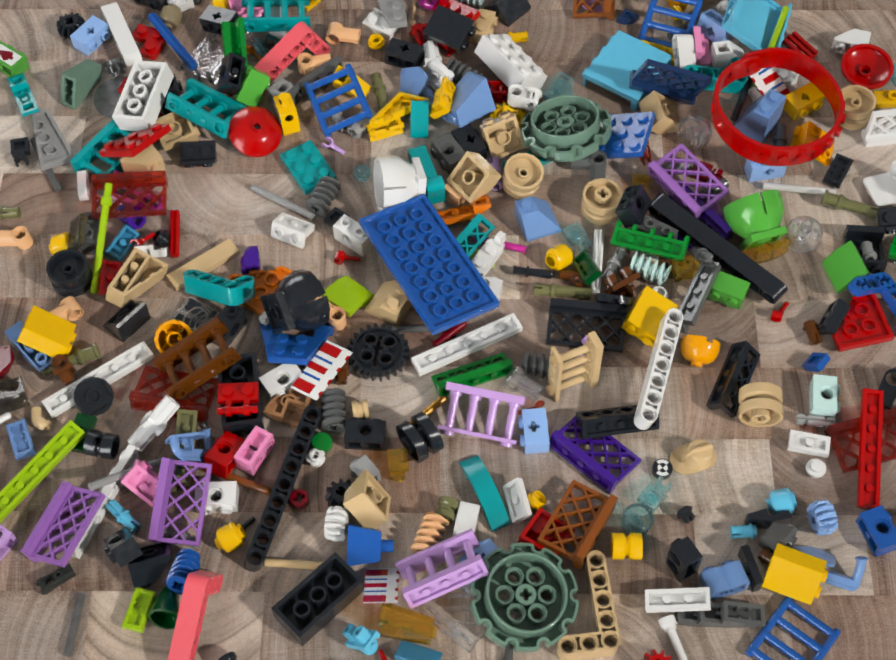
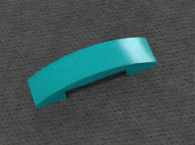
[7,73,40,117]
[459,455,511,532]

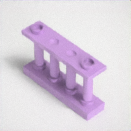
[437,382,526,448]
[395,528,489,609]

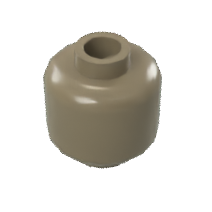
[159,4,183,30]

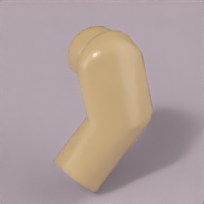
[31,406,52,431]

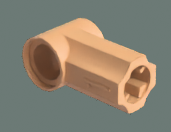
[325,22,361,45]
[297,52,331,75]
[0,226,33,250]
[50,296,84,321]
[315,296,347,331]

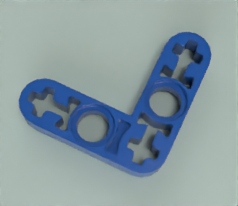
[848,272,896,317]

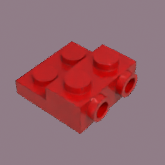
[518,508,575,557]

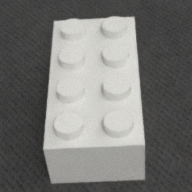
[474,34,548,89]
[112,60,174,131]

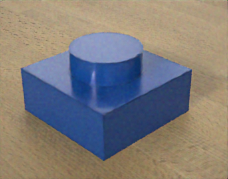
[802,352,830,372]

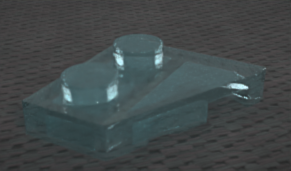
[543,71,574,100]

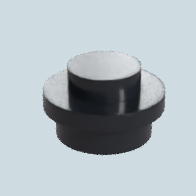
[152,229,169,247]

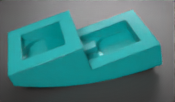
[411,101,429,138]

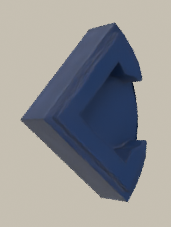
[616,8,640,25]

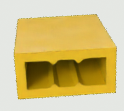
[621,285,678,348]
[17,305,77,357]
[762,543,829,605]

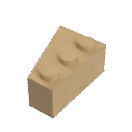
[105,248,169,308]

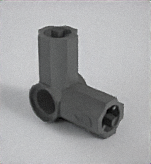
[571,150,607,182]

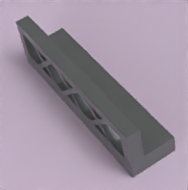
[679,262,721,334]

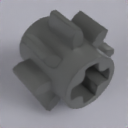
[104,57,127,78]

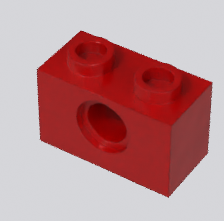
[203,430,246,479]

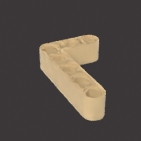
[557,550,620,660]

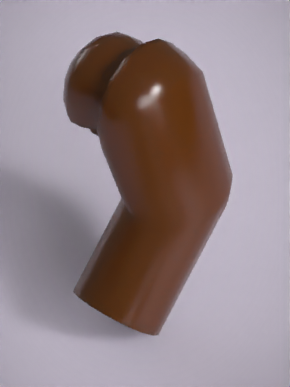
[559,270,584,287]

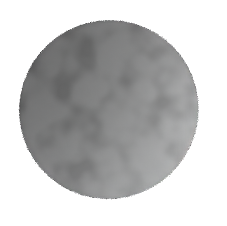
[93,76,128,119]

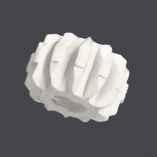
[324,506,349,542]

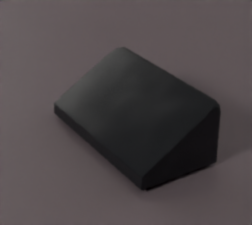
[817,298,850,334]

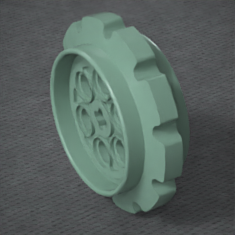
[520,95,612,162]
[470,543,579,653]

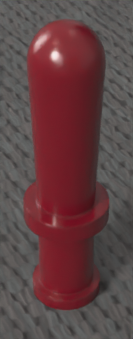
[432,321,467,347]

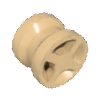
[351,399,370,419]

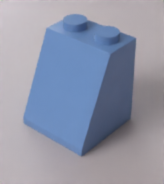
[442,71,496,128]
[733,89,787,143]

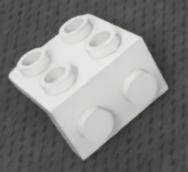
[863,160,896,208]

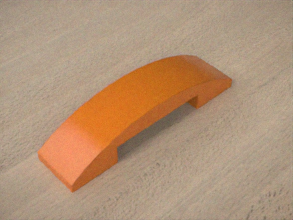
[433,195,491,225]

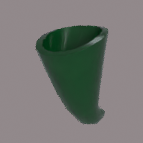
[148,586,180,630]

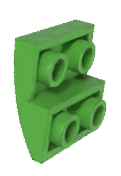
[822,240,869,294]

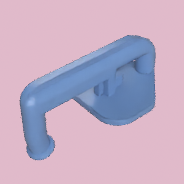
[400,66,435,110]
[165,427,213,462]
[793,546,868,591]

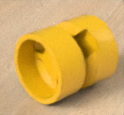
[611,533,643,560]

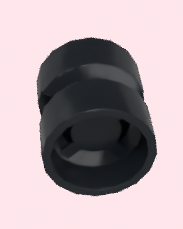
[83,429,120,460]

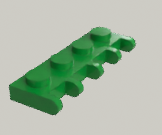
[610,220,690,262]

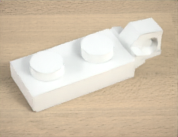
[472,231,506,276]

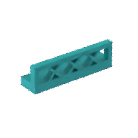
[456,213,496,257]

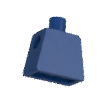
[347,524,394,566]

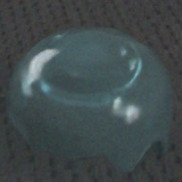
[621,503,654,535]

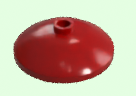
[840,44,894,90]
[228,106,282,157]

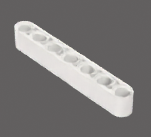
[634,308,683,430]

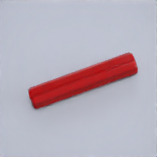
[169,209,180,258]

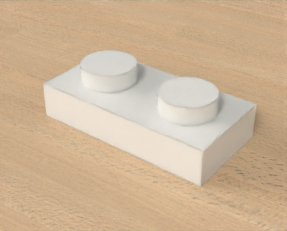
[787,430,831,458]
[502,477,532,524]

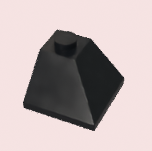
[128,542,171,588]

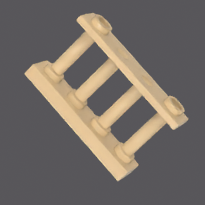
[546,331,604,402]

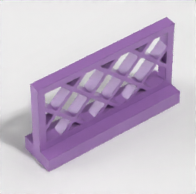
[648,143,729,219]
[148,457,213,547]
[21,481,106,568]

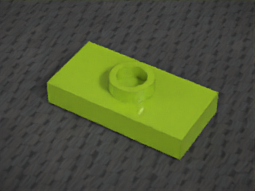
[122,587,157,633]

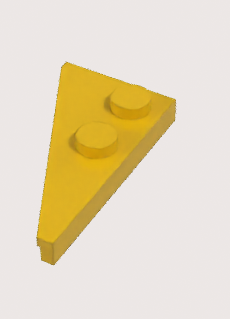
[369,92,429,128]

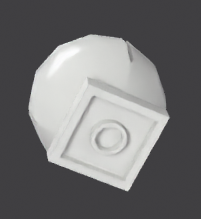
[373,155,427,211]

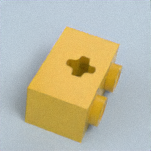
[783,82,825,121]

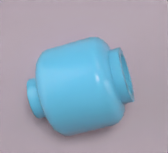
[766,488,798,514]

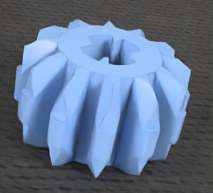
[807,500,839,536]

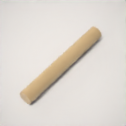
[265,558,323,570]

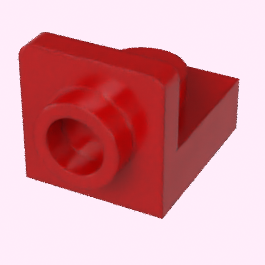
[409,23,435,46]

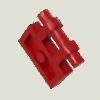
[217,382,259,417]

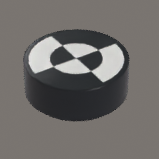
[652,459,673,480]

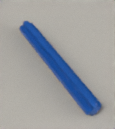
[148,12,198,71]

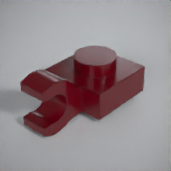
[689,161,724,183]

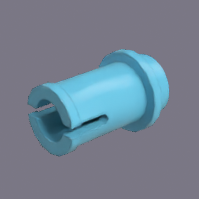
[730,523,757,540]

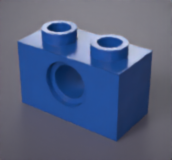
[856,505,896,557]

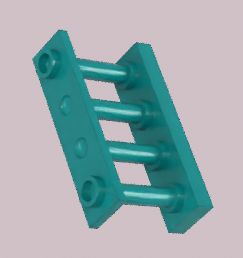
[242,0,311,32]
[165,78,247,139]
[70,119,132,190]

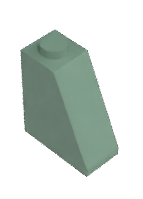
[61,59,102,110]

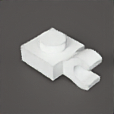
[134,244,168,257]

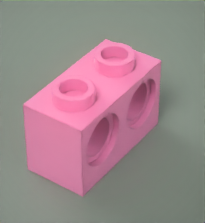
[234,426,275,476]

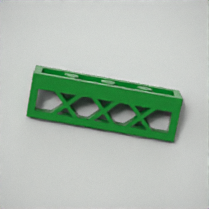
[221,17,248,75]
[431,352,513,397]

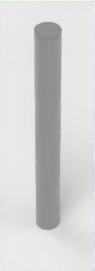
[251,184,315,220]
[88,458,161,491]

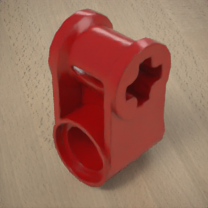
[487,80,509,103]

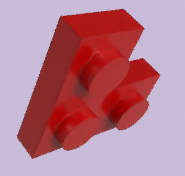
[132,24,166,60]

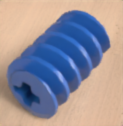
[166,548,200,595]

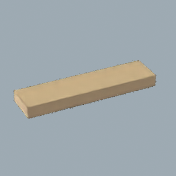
[166,238,240,291]

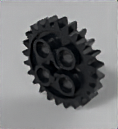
[347,323,410,382]

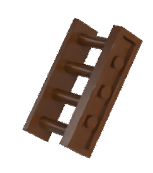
[152,317,242,401]

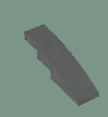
[288,55,343,106]
[675,600,766,628]

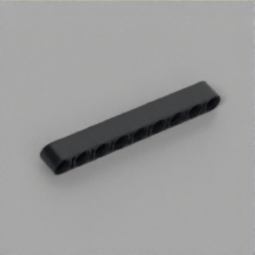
[648,193,788,304]
[244,405,321,572]

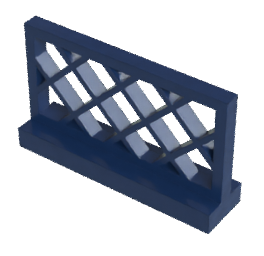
[629,59,712,105]

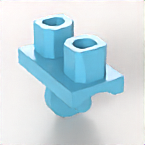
[342,623,381,655]

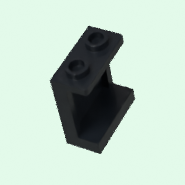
[423,5,477,55]
[843,225,887,274]

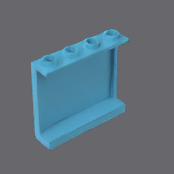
[721,0,793,51]
[582,30,672,111]

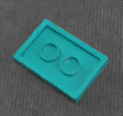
[280,140,337,195]

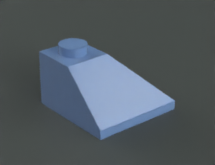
[514,196,561,242]

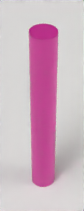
[471,236,527,253]

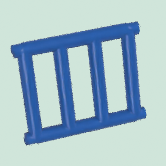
[638,0,703,48]
[304,64,373,138]
[745,596,841,660]

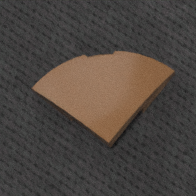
[263,389,312,429]

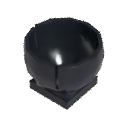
[260,269,330,333]

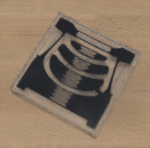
[169,296,220,332]

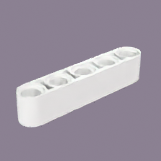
[100,2,143,68]

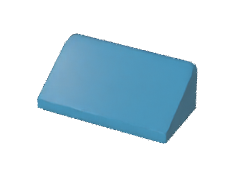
[103,224,141,262]
[394,640,443,660]

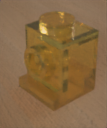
[669,254,700,282]
[387,448,409,482]

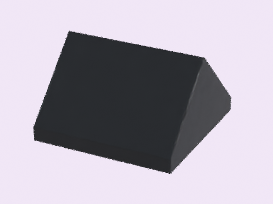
[484,0,531,27]
[103,301,151,343]

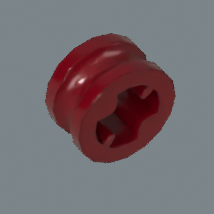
[290,489,309,510]

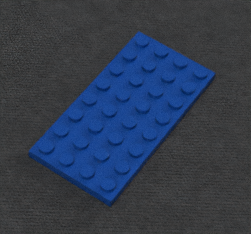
[359,194,500,336]

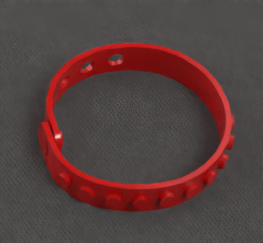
[710,47,846,166]

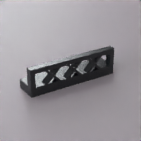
[706,341,761,417]
[576,404,659,439]

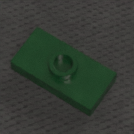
[572,249,602,286]
[71,413,98,454]

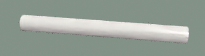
[762,182,836,195]

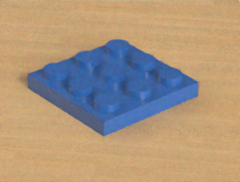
[599,111,656,159]

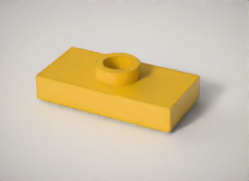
[873,90,896,108]

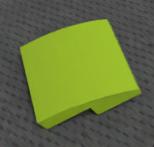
[321,275,374,318]

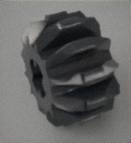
[56,12,85,41]
[325,478,351,508]

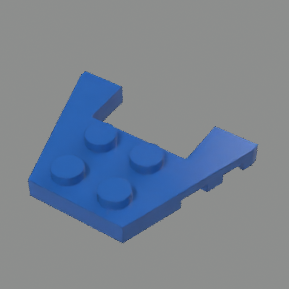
[259,322,334,365]

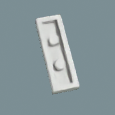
[645,587,711,613]

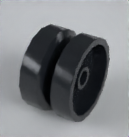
[46,249,92,297]
[396,411,444,464]

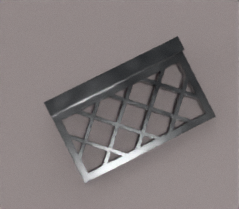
[546,298,627,352]

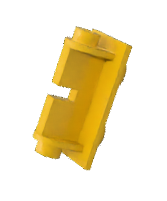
[366,118,405,142]

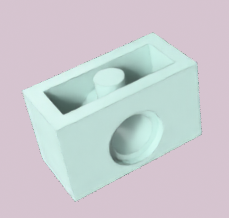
[809,374,840,418]

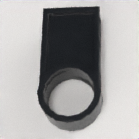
[878,368,896,410]

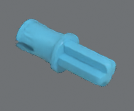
[106,499,142,534]

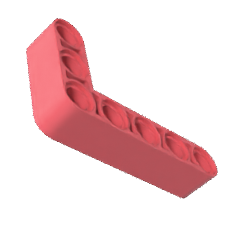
[254,22,330,84]
[168,570,223,660]

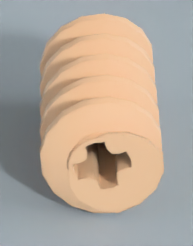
[410,512,449,554]

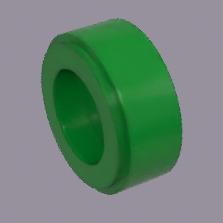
[312,432,332,453]

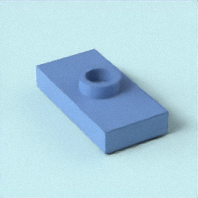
[5,418,36,461]

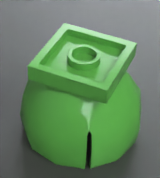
[723,190,788,251]

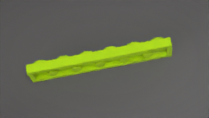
[0,420,86,523]

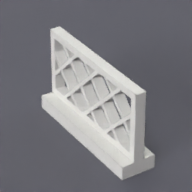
[861,109,896,147]

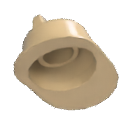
[669,439,717,475]

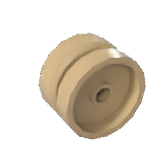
[832,85,877,130]
[501,153,544,199]
[581,178,623,226]
[738,382,783,427]

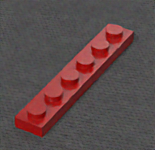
[857,388,884,510]

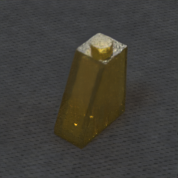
[378,603,438,646]

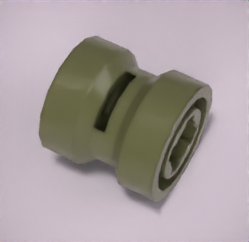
[435,496,459,524]

